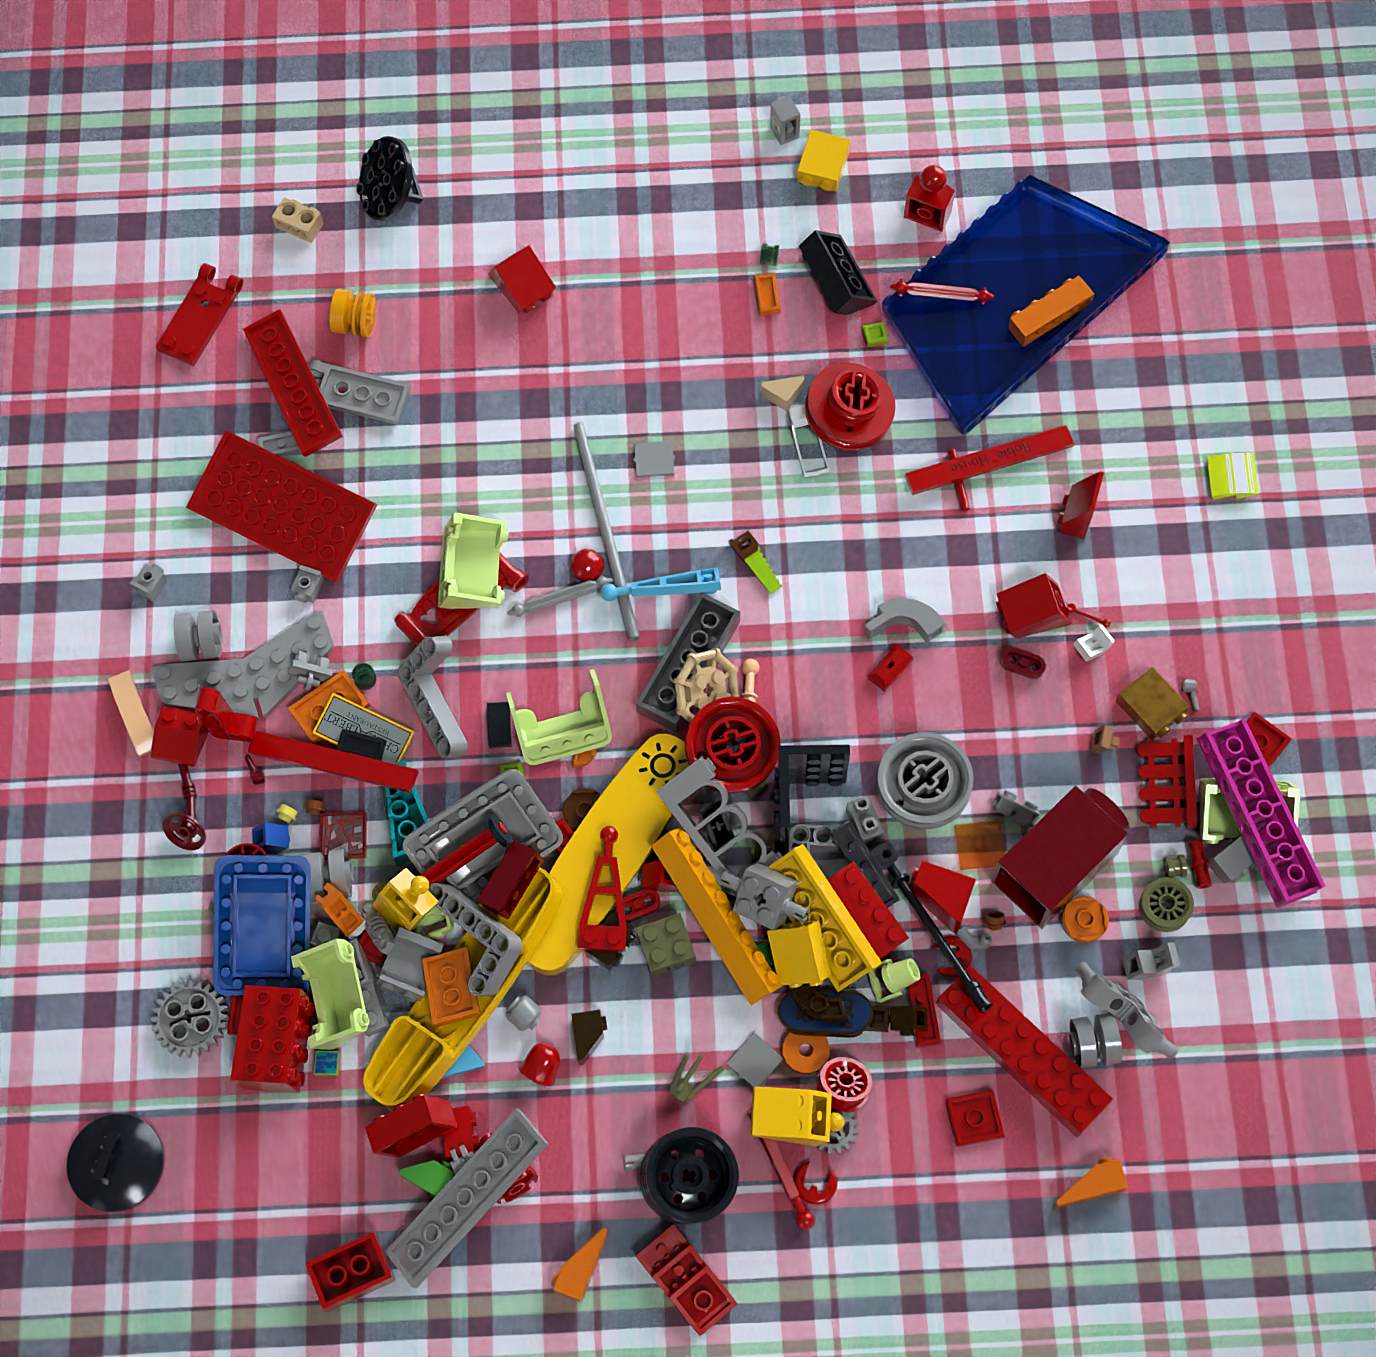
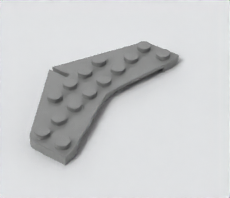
[151,611,334,721]

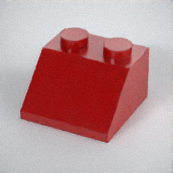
[151,706,209,767]

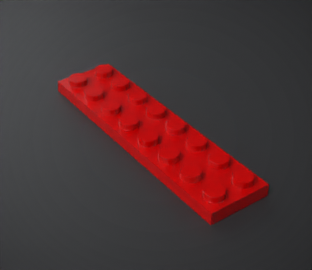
[243,309,343,457]

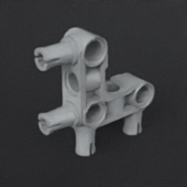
[1075,962,1178,1059]

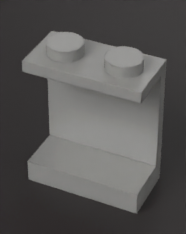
[376,927,444,1002]

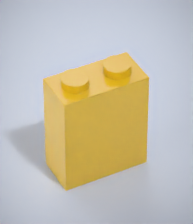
[797,130,851,192]
[767,920,831,988]

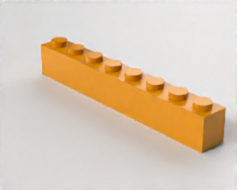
[651,827,782,1006]

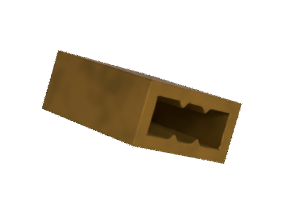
[1116,667,1190,740]

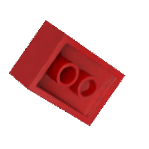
[1057,471,1104,539]

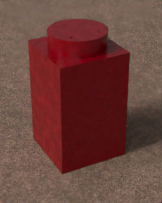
[991,785,1129,929]

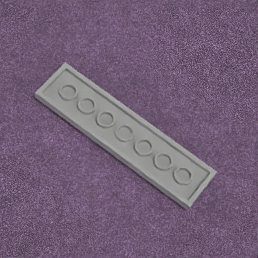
[385,1109,549,1288]

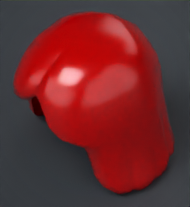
[518,1042,560,1086]

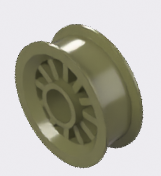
[1139,877,1194,932]

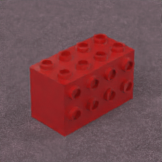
[230,985,315,1093]

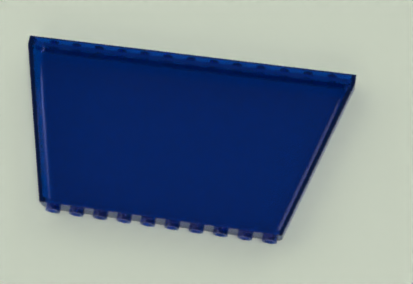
[882,175,1170,435]

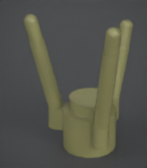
[668,1054,724,1103]

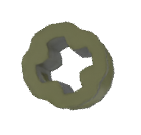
[751,841,775,862]

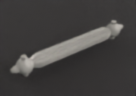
[507,576,613,617]

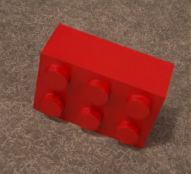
[365,1094,458,1158]
[305,1231,396,1312]

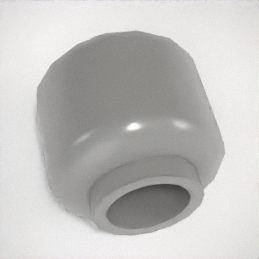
[506,996,541,1031]

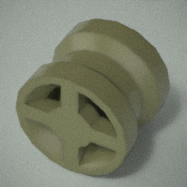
[1163,854,1188,878]

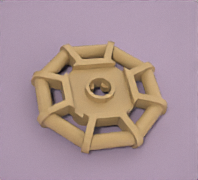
[673,647,740,723]

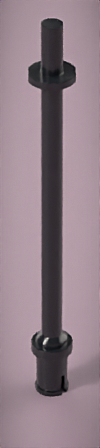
[886,864,993,1013]

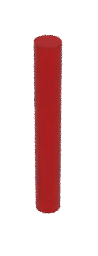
[948,449,970,512]

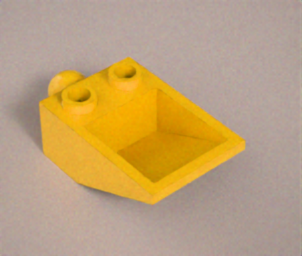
[372,868,439,932]
[750,1086,845,1147]

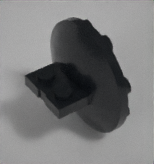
[356,136,424,221]
[66,1114,165,1212]

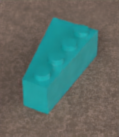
[385,760,429,866]

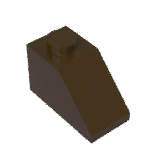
[571,1009,608,1065]

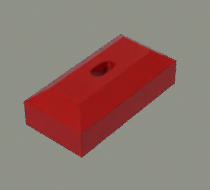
[867,644,914,692]

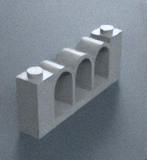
[656,756,783,898]

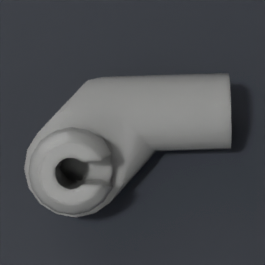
[956,927,992,950]

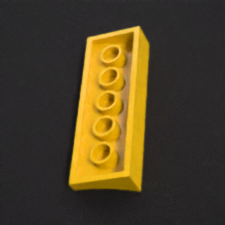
[768,844,882,992]

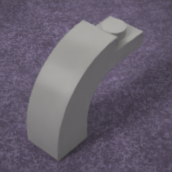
[864,598,946,643]

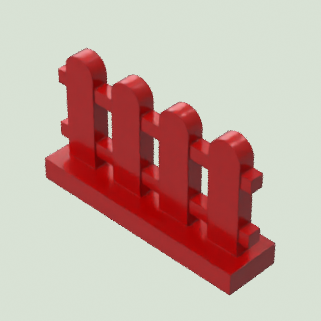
[1137,735,1197,830]

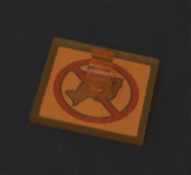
[954,820,1005,870]

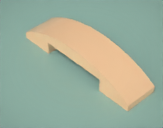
[108,670,154,757]

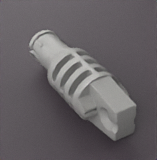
[360,904,396,955]

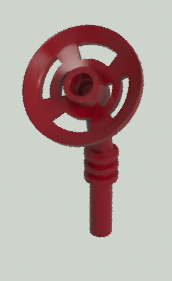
[163,764,206,850]

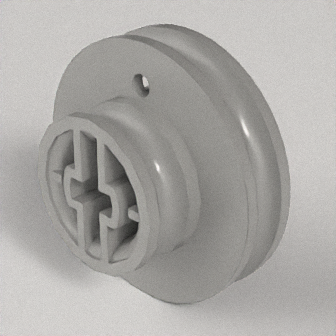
[877,732,973,829]

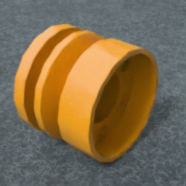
[329,288,377,338]

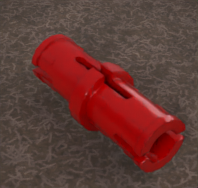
[1188,840,1212,889]

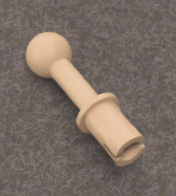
[740,659,759,702]

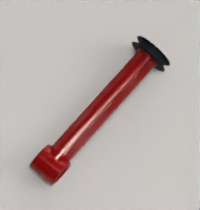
[419,814,512,886]

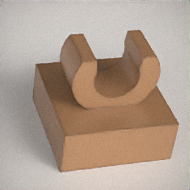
[1090,725,1120,754]

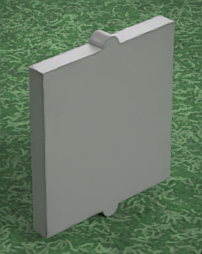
[633,441,676,477]
[727,1033,784,1087]

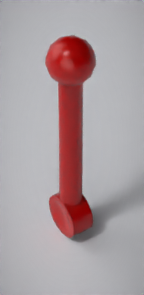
[1067,603,1111,628]

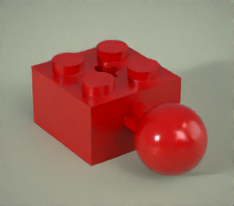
[904,165,955,232]

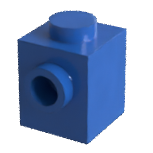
[252,822,290,854]

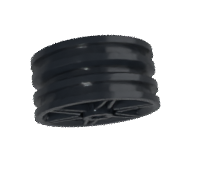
[639,1127,739,1225]

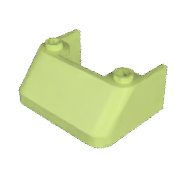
[506,669,612,765]

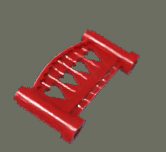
[394,553,529,647]

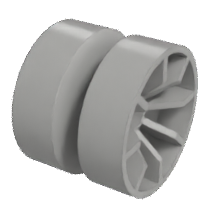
[174,610,223,662]
[304,849,354,903]
[1069,1013,1122,1069]

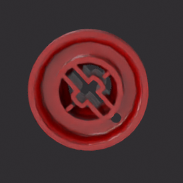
[804,363,896,451]
[685,697,781,794]

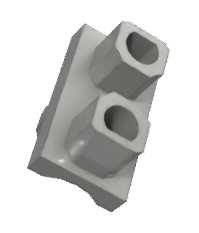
[287,651,333,691]

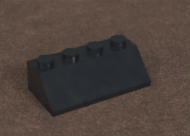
[799,230,878,315]

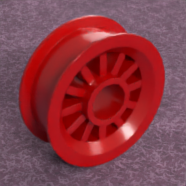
[817,1057,873,1112]

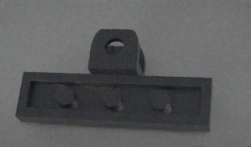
[830,821,900,908]

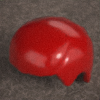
[569,549,604,582]

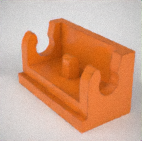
[316,883,364,938]

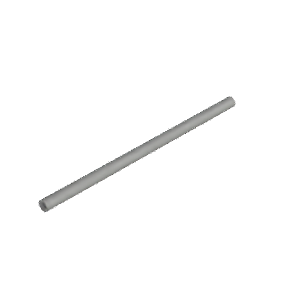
[573,422,640,641]

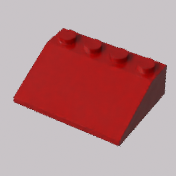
[828,861,909,959]

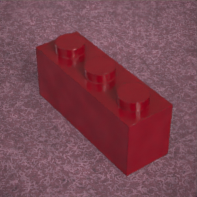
[477,840,544,920]

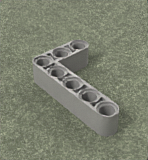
[398,636,468,758]
[785,824,842,924]
[428,883,522,997]

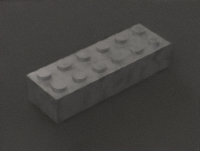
[636,593,740,733]

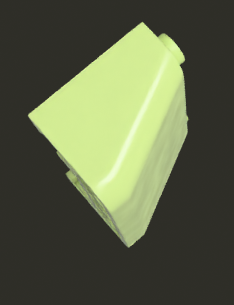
[438,512,508,609]
[1199,778,1300,844]
[291,939,369,1050]

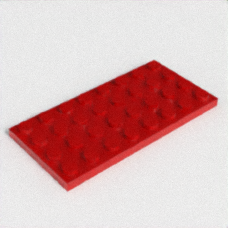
[186,430,377,583]

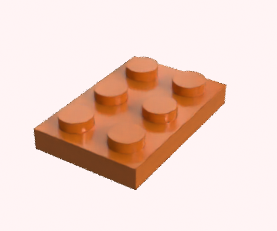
[288,670,370,744]
[422,947,481,1028]

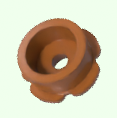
[303,799,325,815]
[983,911,1007,930]

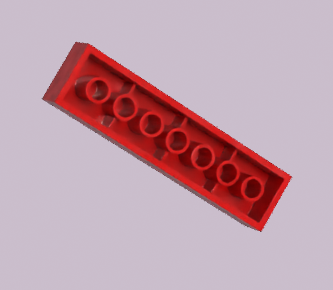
[936,965,1113,1138]

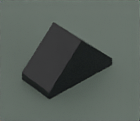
[699,800,738,850]

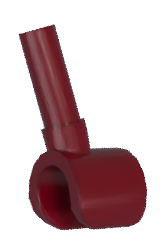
[245,756,265,785]

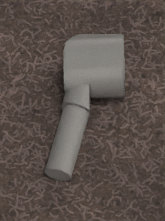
[1182,679,1199,711]

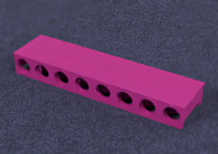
[1196,718,1326,908]

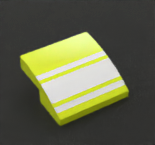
[1207,453,1259,500]

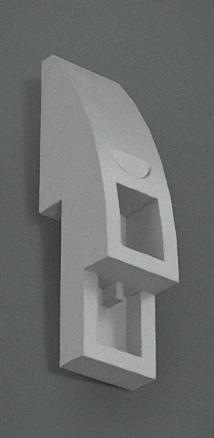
[349,938,390,1037]

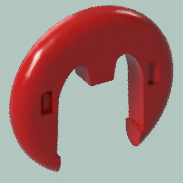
[931,936,972,977]
[794,1161,838,1205]

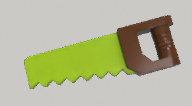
[728,531,782,594]

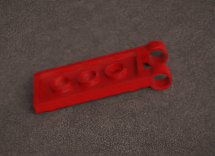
[156,263,243,366]

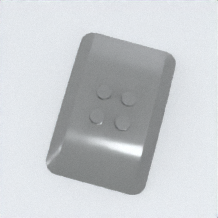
[403,769,563,909]

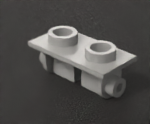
[992,790,1041,827]

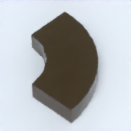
[790,984,849,1024]

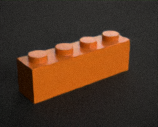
[1008,275,1094,347]

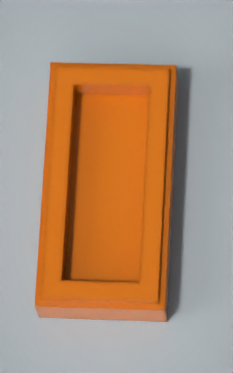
[754,273,781,316]

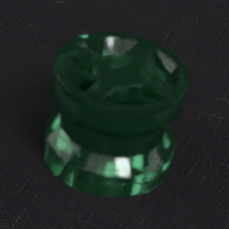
[760,243,780,266]
[352,663,377,690]

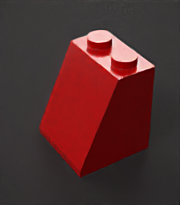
[488,245,556,314]
[996,573,1072,639]
[909,860,976,934]

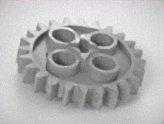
[151,980,229,1058]

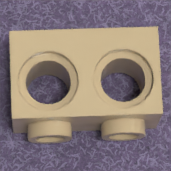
[272,197,324,243]

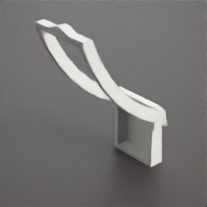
[788,405,830,477]

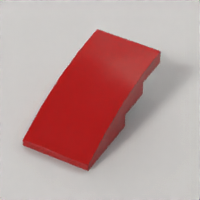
[634,1223,738,1336]

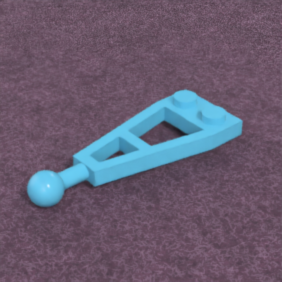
[600,567,721,602]

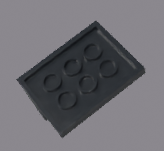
[773,745,850,854]

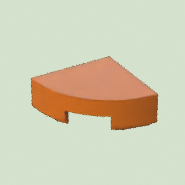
[572,748,598,768]

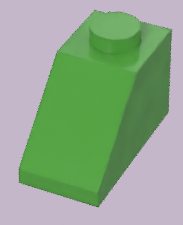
[398,1160,455,1197]

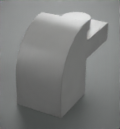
[1122,943,1180,980]

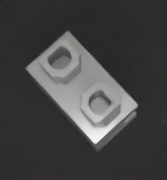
[846,795,884,847]

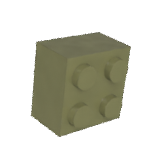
[636,913,696,978]

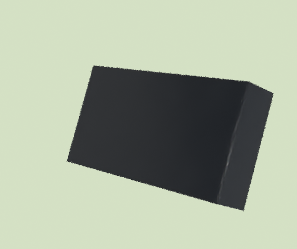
[487,702,512,748]
[337,729,387,761]

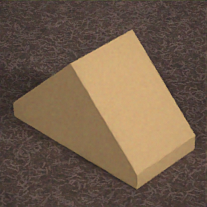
[761,375,804,411]

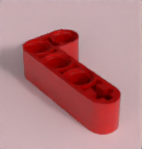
[195,687,258,742]

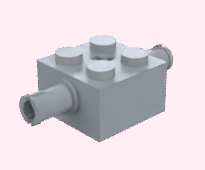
[720,863,810,930]

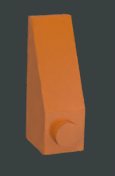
[1053,1157,1129,1209]
[551,1228,609,1303]

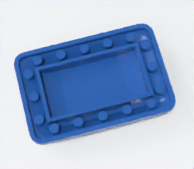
[213,855,311,995]

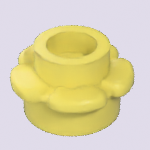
[276,804,298,823]

